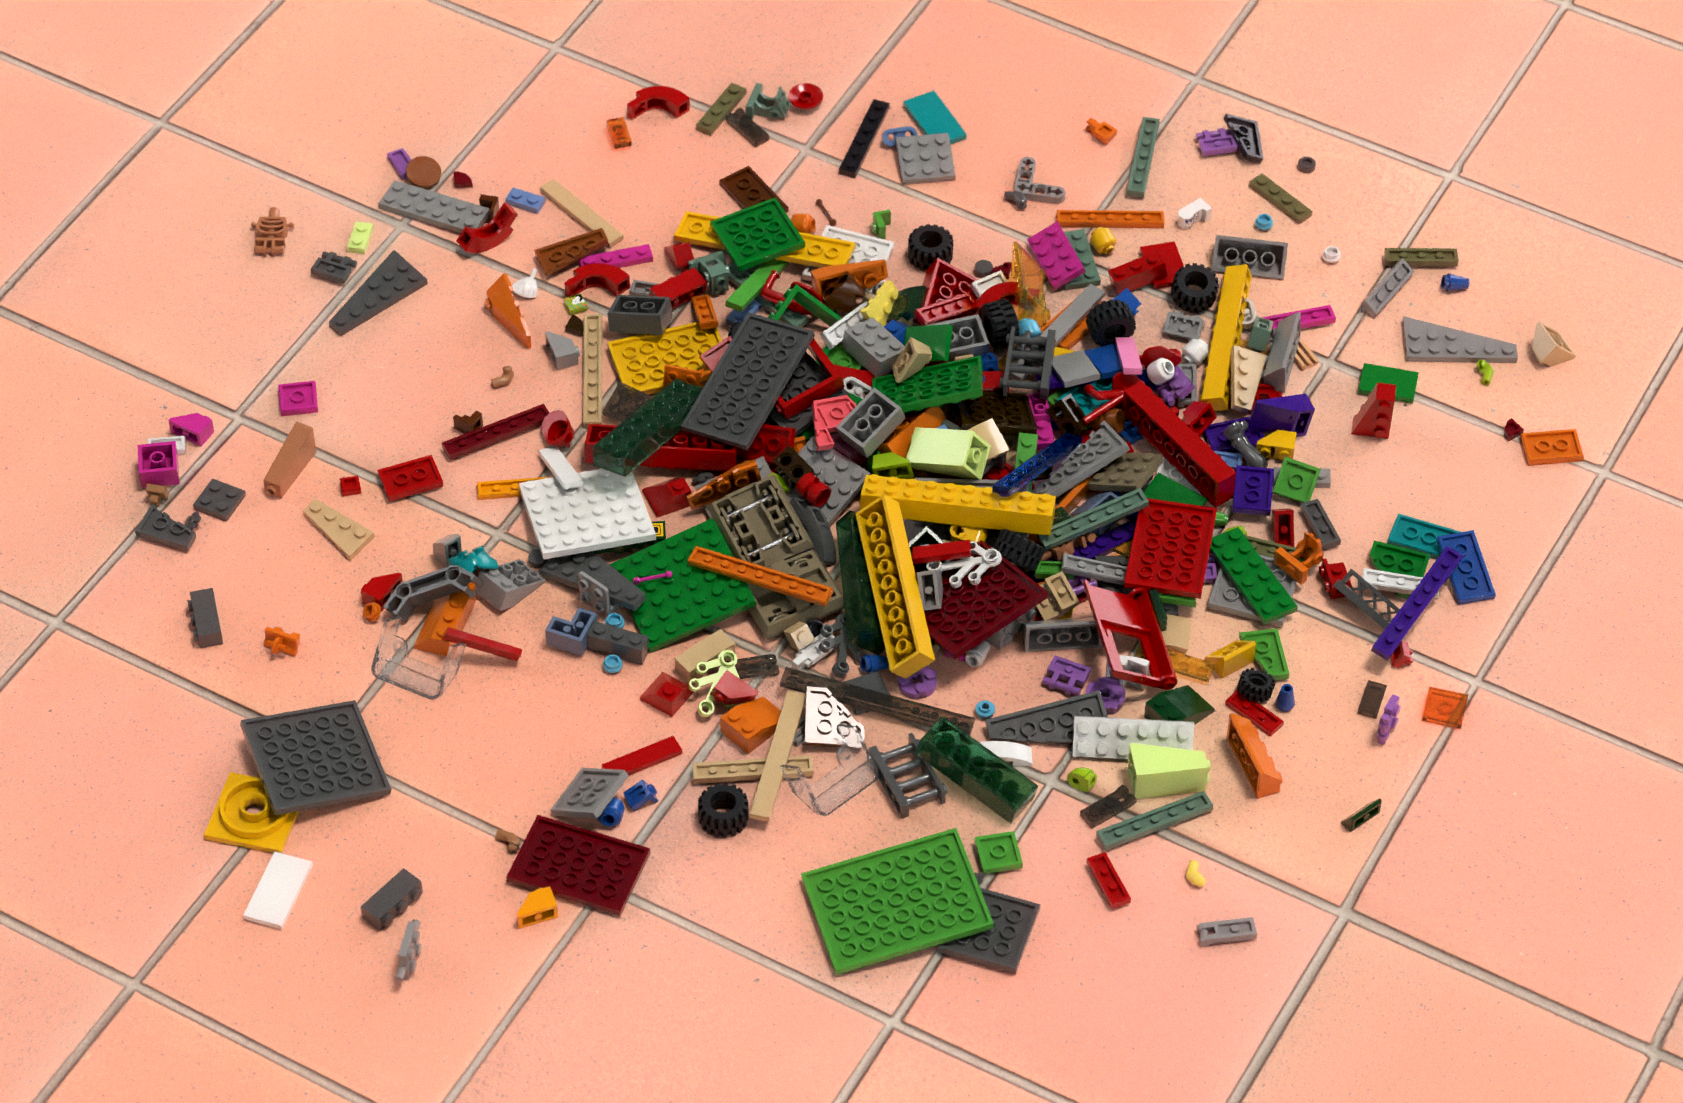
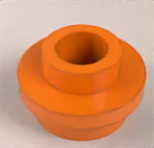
[363,602,381,622]

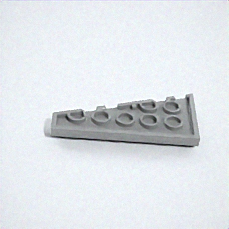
[1403,316,1518,363]
[1031,420,1130,498]

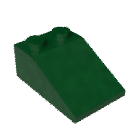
[1144,685,1215,725]

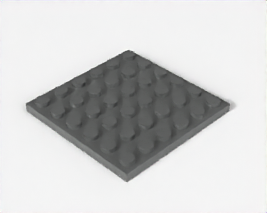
[240,700,391,815]

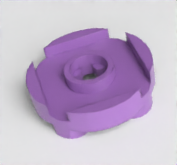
[898,666,937,699]
[1086,677,1126,714]

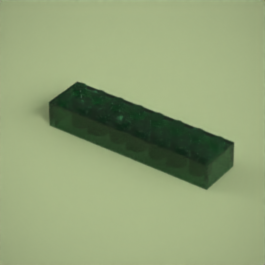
[593,379,703,477]
[836,510,885,655]

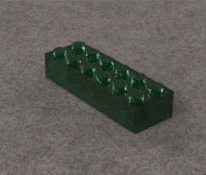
[915,716,1039,824]

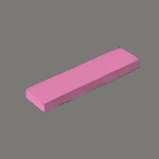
[1115,337,1142,375]

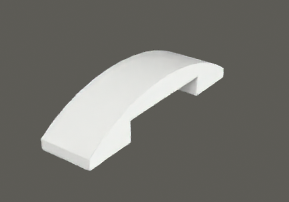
[952,741,1033,767]

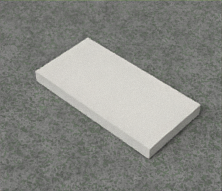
[243,852,313,930]

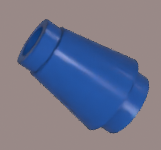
[1441,273,1469,291]
[860,654,890,674]
[1275,684,1295,712]

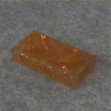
[606,117,632,149]

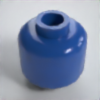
[597,797,625,827]

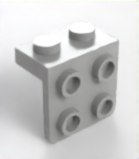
[578,571,621,617]

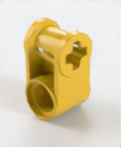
[950,525,988,542]

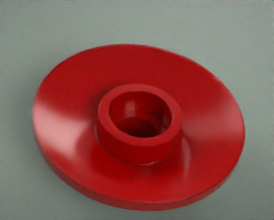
[789,83,823,109]

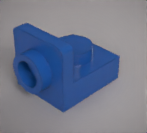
[974,352,999,372]
[623,779,659,811]

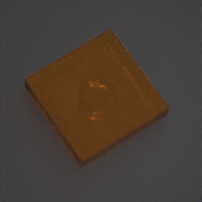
[1422,687,1468,729]

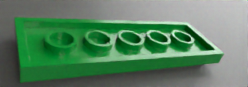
[1210,527,1298,625]

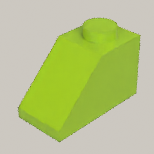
[872,452,914,479]

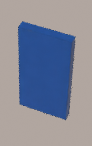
[1436,530,1496,605]

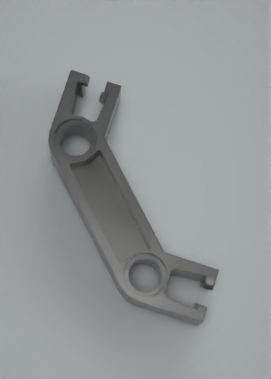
[383,565,484,623]

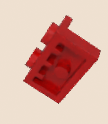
[1319,558,1353,599]

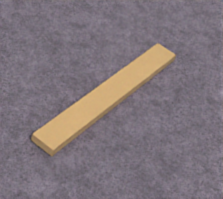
[583,314,602,428]
[750,691,806,822]

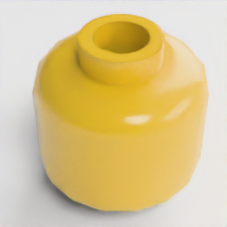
[1090,227,1117,254]

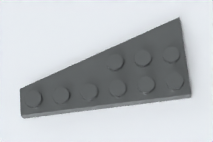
[329,250,428,337]
[985,690,1108,745]

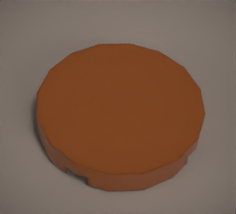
[406,156,441,189]

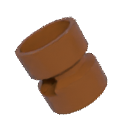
[1091,408,1125,433]

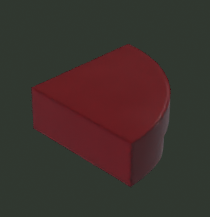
[454,171,473,188]
[991,262,1013,279]
[1504,418,1524,441]

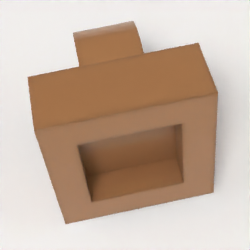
[145,484,169,507]

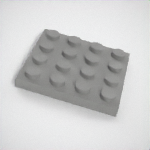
[782,436,871,527]
[1207,554,1297,627]

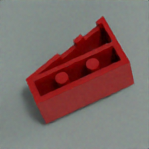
[1351,383,1396,439]

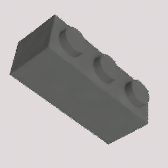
[187,588,223,648]
[587,621,649,665]
[361,868,423,931]

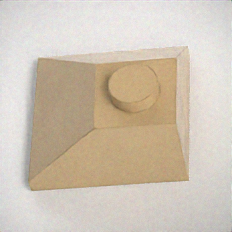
[1532,321,1576,366]
[892,337,932,383]

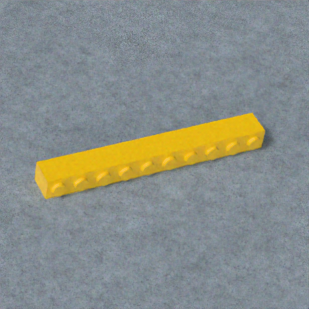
[1200,264,1252,411]

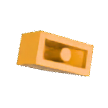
[517,886,558,929]

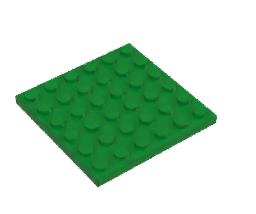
[609,518,757,653]

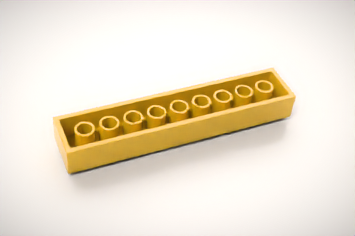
[860,474,1056,535]
[855,494,935,679]

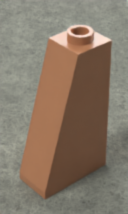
[264,421,316,498]

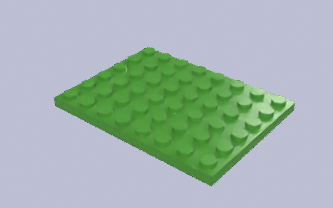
[801,828,994,975]

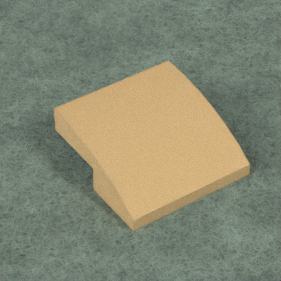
[968,419,1010,464]
[1036,571,1080,621]
[1156,614,1192,654]

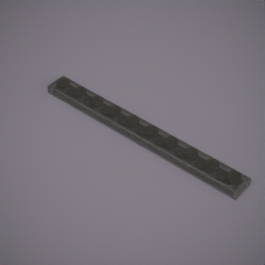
[780,667,976,738]

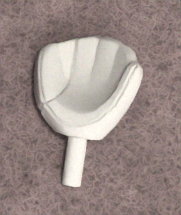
[512,268,538,298]

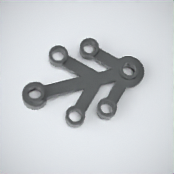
[819,614,869,678]

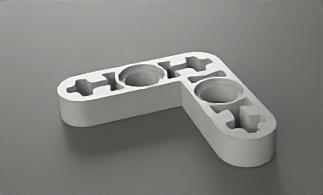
[1014,157,1066,204]

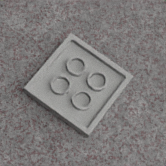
[896,133,956,184]
[551,768,629,819]

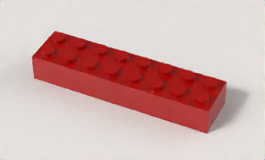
[1122,381,1236,508]
[585,424,739,472]

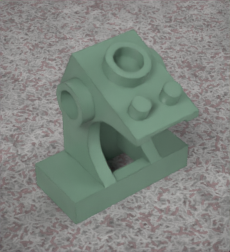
[746,83,790,120]
[688,251,730,296]

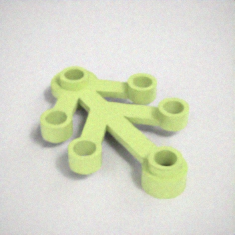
[688,650,740,717]

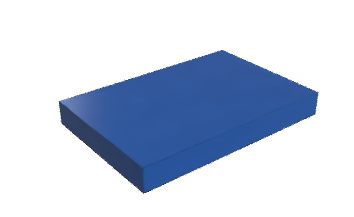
[1084,344,1123,380]

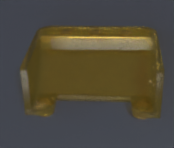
[1011,241,1050,328]

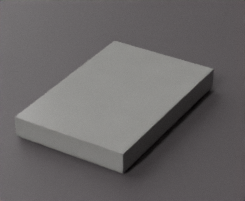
[1052,350,1100,388]

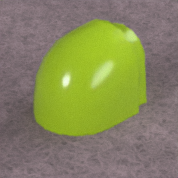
[1067,767,1097,792]

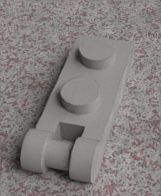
[1178,363,1197,407]
[1196,917,1257,947]

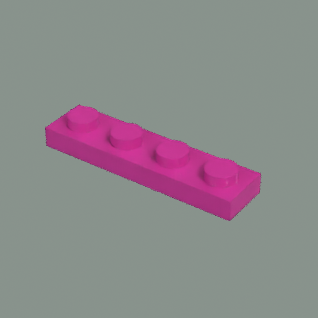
[579,244,653,268]
[1261,305,1336,335]

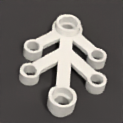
[926,541,1002,588]

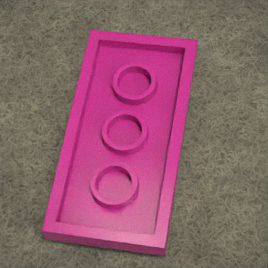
[1026,221,1086,290]

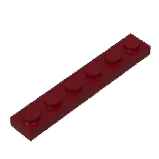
[442,404,550,460]

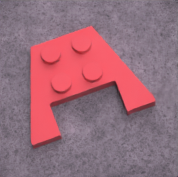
[812,395,857,451]

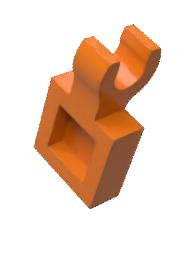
[1085,118,1117,144]

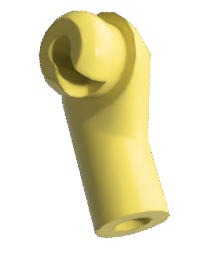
[1186,860,1206,887]

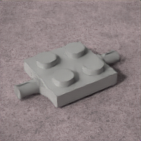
[395,919,422,982]

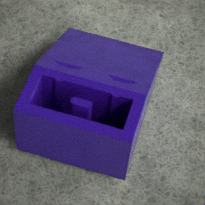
[1248,394,1315,437]

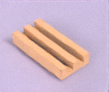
[1294,337,1319,371]

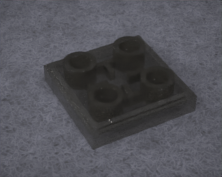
[602,382,653,426]

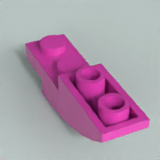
[1027,393,1055,450]

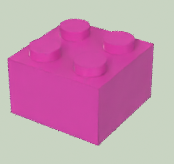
[138,441,180,488]

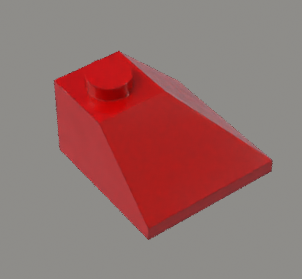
[642,477,691,518]
[640,672,694,717]

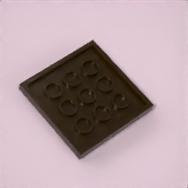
[955,391,1037,435]

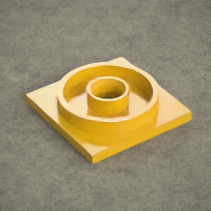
[204,772,299,853]

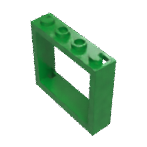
[768,284,841,364]

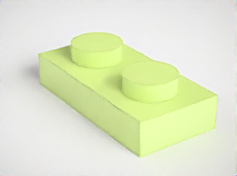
[347,221,374,254]

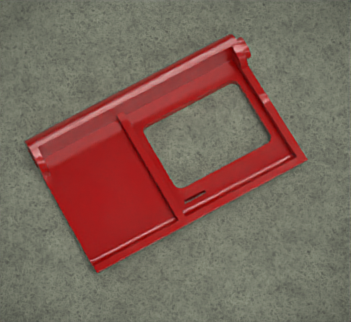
[1083,579,1178,690]

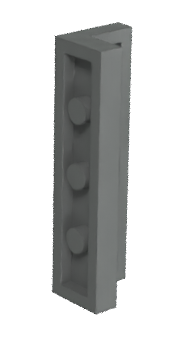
[1333,569,1400,629]

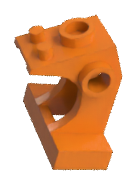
[1274,532,1324,585]

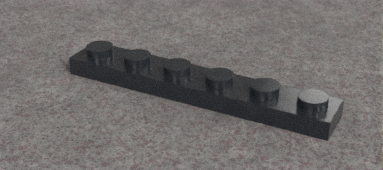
[839,99,890,178]

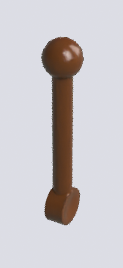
[816,199,836,226]

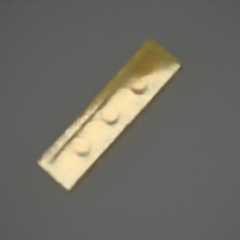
[1134,644,1215,683]

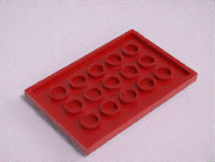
[1124,498,1217,599]

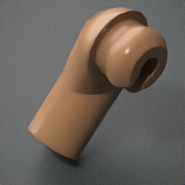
[491,366,514,388]
[496,829,521,852]

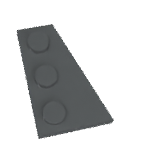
[135,504,196,551]

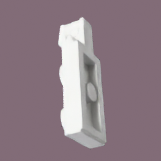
[792,630,839,672]

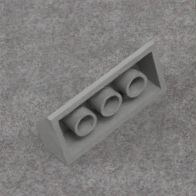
[1212,235,1288,279]
[1261,312,1301,392]
[1022,617,1102,652]

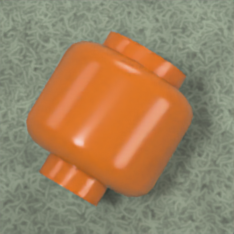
[791,213,816,234]

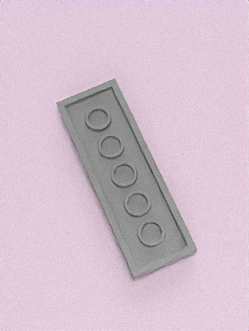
[378,180,490,233]

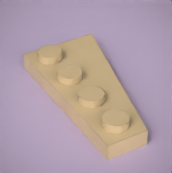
[1231,345,1267,414]
[303,499,375,561]

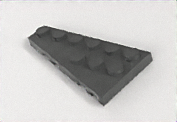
[540,551,646,611]

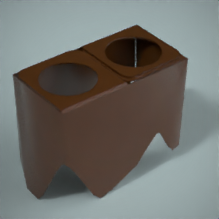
[821,272,866,315]

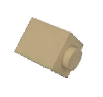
[783,621,815,650]

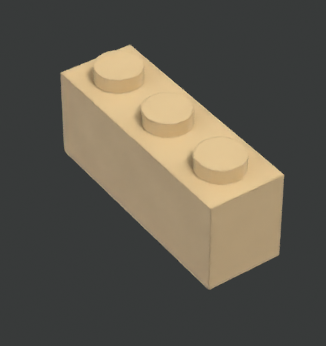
[675,629,736,683]

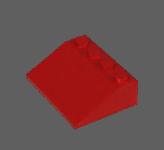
[913,258,979,326]

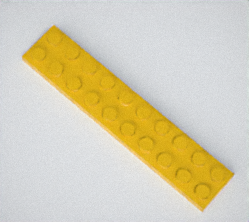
[674,211,856,268]

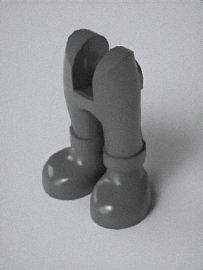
[1223,420,1268,468]

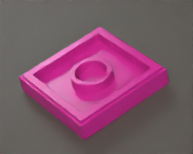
[278,381,318,416]

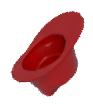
[541,410,574,448]

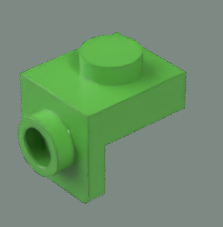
[871,210,891,239]

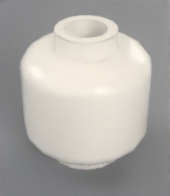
[1182,338,1209,366]
[1147,358,1174,385]

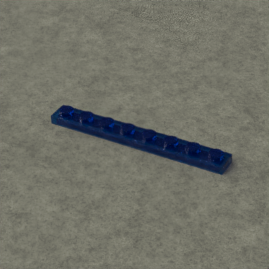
[992,433,1083,497]

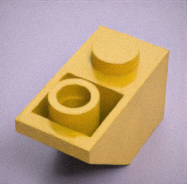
[1256,430,1297,460]

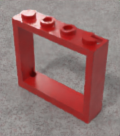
[774,328,845,419]

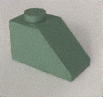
[1247,316,1273,352]

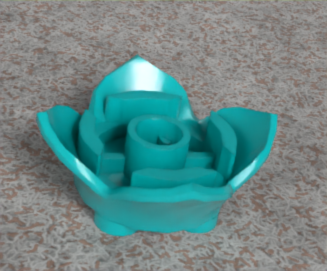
[448,545,498,573]

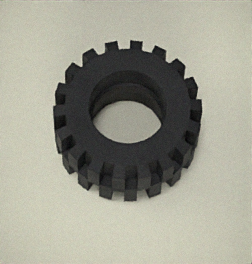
[908,224,953,271]
[1171,263,1219,313]
[981,298,1019,348]
[1086,299,1136,347]
[993,529,1045,571]
[698,783,749,838]

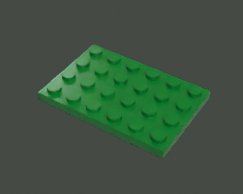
[872,355,983,414]

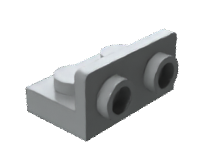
[1163,311,1205,340]

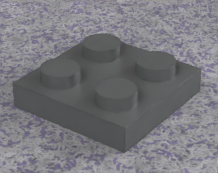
[193,478,246,522]

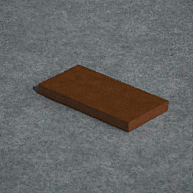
[719,166,789,213]

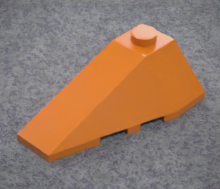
[811,259,888,309]
[484,273,532,349]
[687,459,762,510]

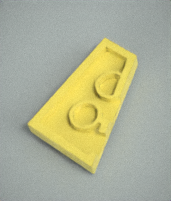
[860,281,899,327]

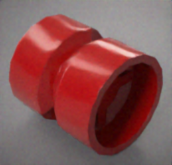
[795,473,832,507]

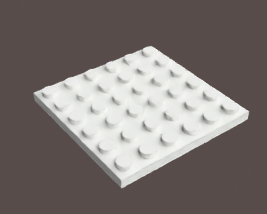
[519,465,656,560]

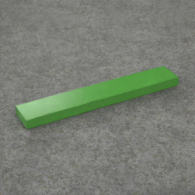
[725,259,789,312]

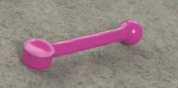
[633,571,673,585]

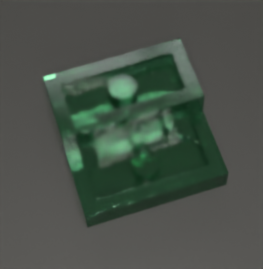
[886,286,927,323]

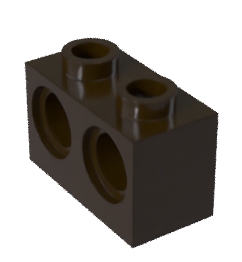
[1047,393,1091,441]
[772,445,817,489]

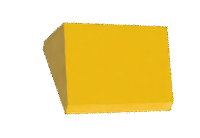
[1205,640,1256,678]

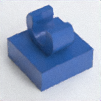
[1117,420,1143,445]

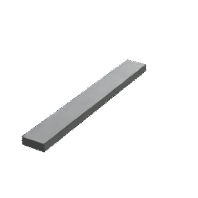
[1010,284,1105,381]

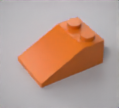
[720,696,781,754]

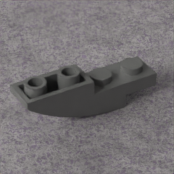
[790,497,836,565]

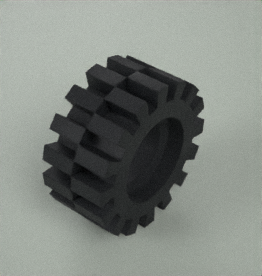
[1237,668,1275,703]

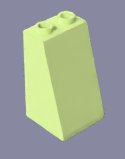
[906,427,991,479]
[1127,743,1211,799]

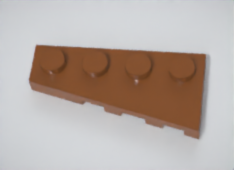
[534,228,609,277]

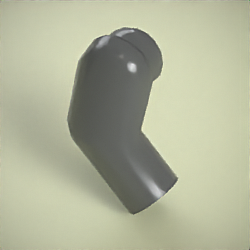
[1004,191,1027,209]

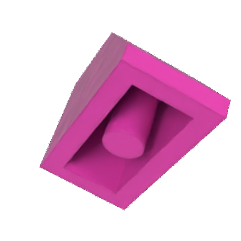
[168,413,214,447]

